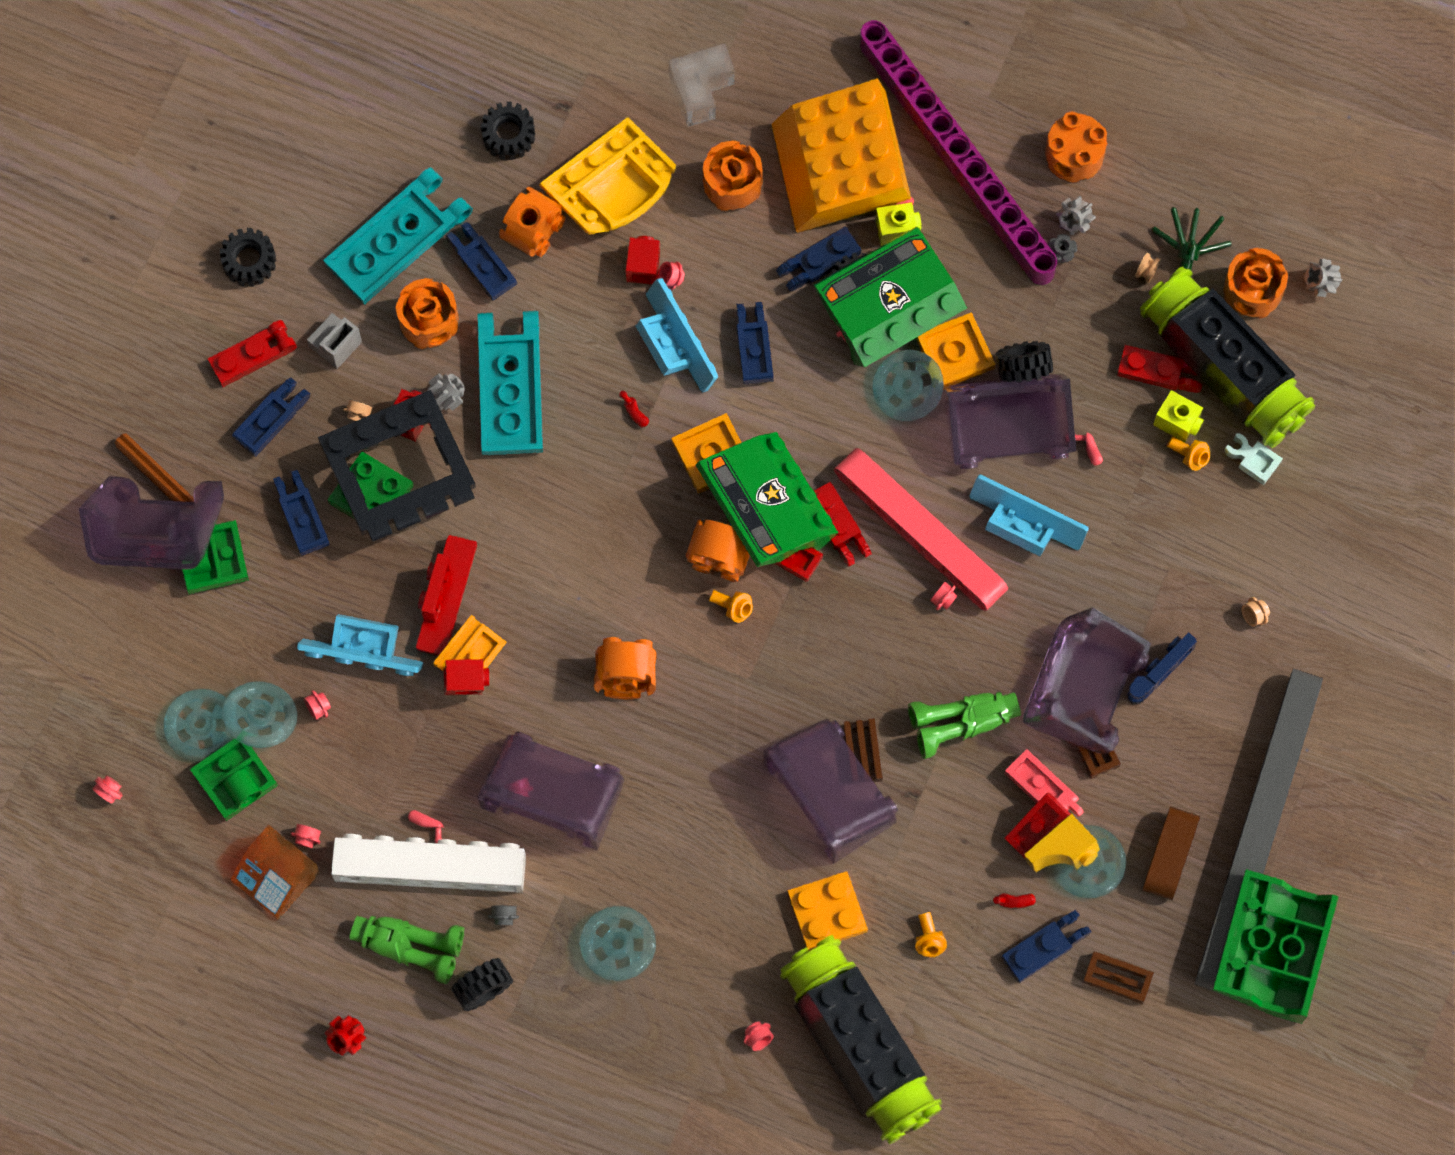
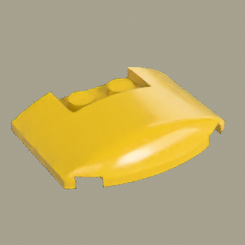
[540,117,676,235]

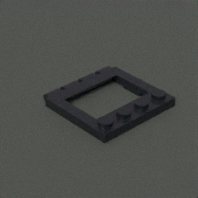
[318,390,476,542]

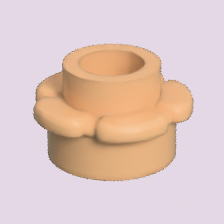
[343,400,372,421]
[1241,597,1270,627]

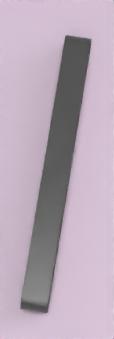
[1194,668,1323,991]

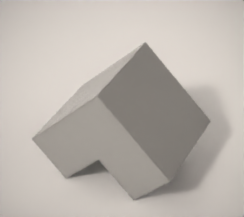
[307,313,362,369]

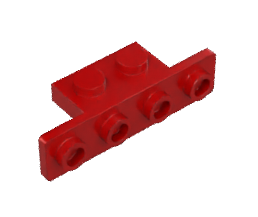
[416,535,478,656]

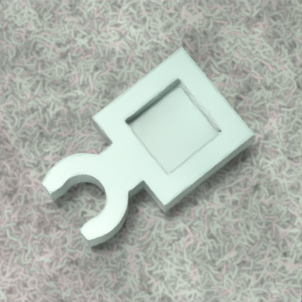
[1224,433,1283,485]

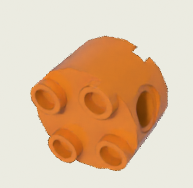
[1045,112,1107,182]
[702,140,763,211]
[499,187,566,257]
[1223,248,1288,318]
[396,278,459,349]
[686,520,750,582]
[594,637,657,699]

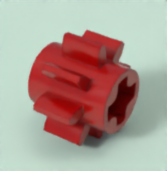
[324,1015,366,1056]

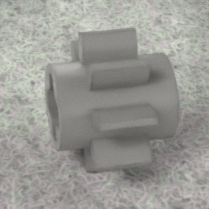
[1056,196,1096,235]
[1304,258,1342,297]
[428,373,465,411]

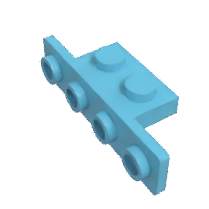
[636,278,718,393]
[969,474,1089,556]
[297,614,423,676]

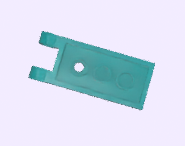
[323,167,473,305]
[478,311,543,455]

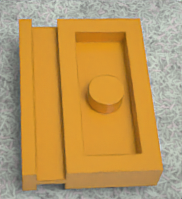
[432,615,507,671]

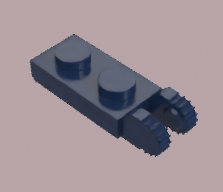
[446,221,517,301]
[776,226,862,292]
[737,301,774,385]
[232,378,311,457]
[273,470,330,556]
[1127,632,1197,705]
[1001,910,1091,983]

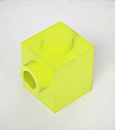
[875,202,922,246]
[1153,390,1204,442]

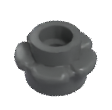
[1048,234,1077,263]
[488,905,519,925]

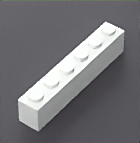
[332,834,526,893]

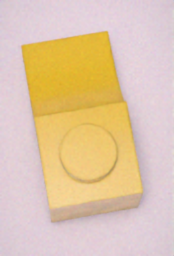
[1024,814,1100,873]

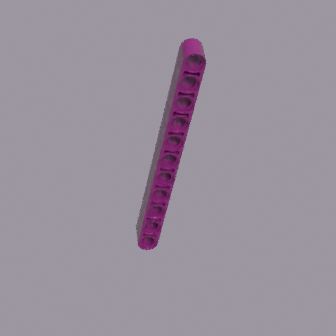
[860,20,1057,285]

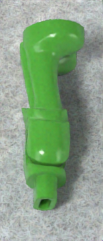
[908,692,1021,759]
[349,916,465,984]

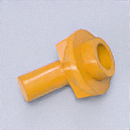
[1167,436,1210,471]
[709,590,753,623]
[915,912,947,957]

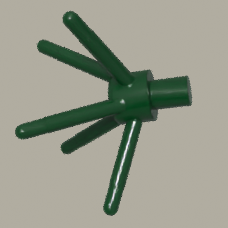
[1151,207,1232,271]

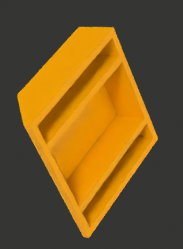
[771,78,911,233]

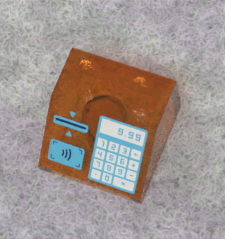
[230,825,320,920]

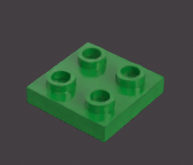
[328,451,414,519]
[176,520,249,594]
[190,734,278,821]

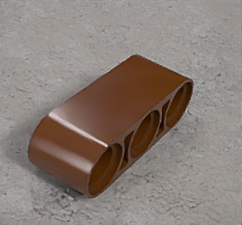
[1142,806,1200,901]

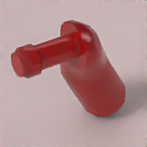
[619,391,649,428]
[993,893,1036,908]

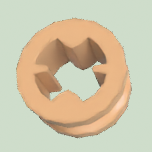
[1135,253,1161,283]

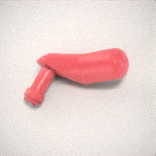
[1071,432,1103,466]
[408,810,444,843]

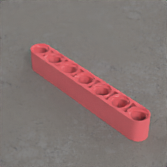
[834,448,1008,611]

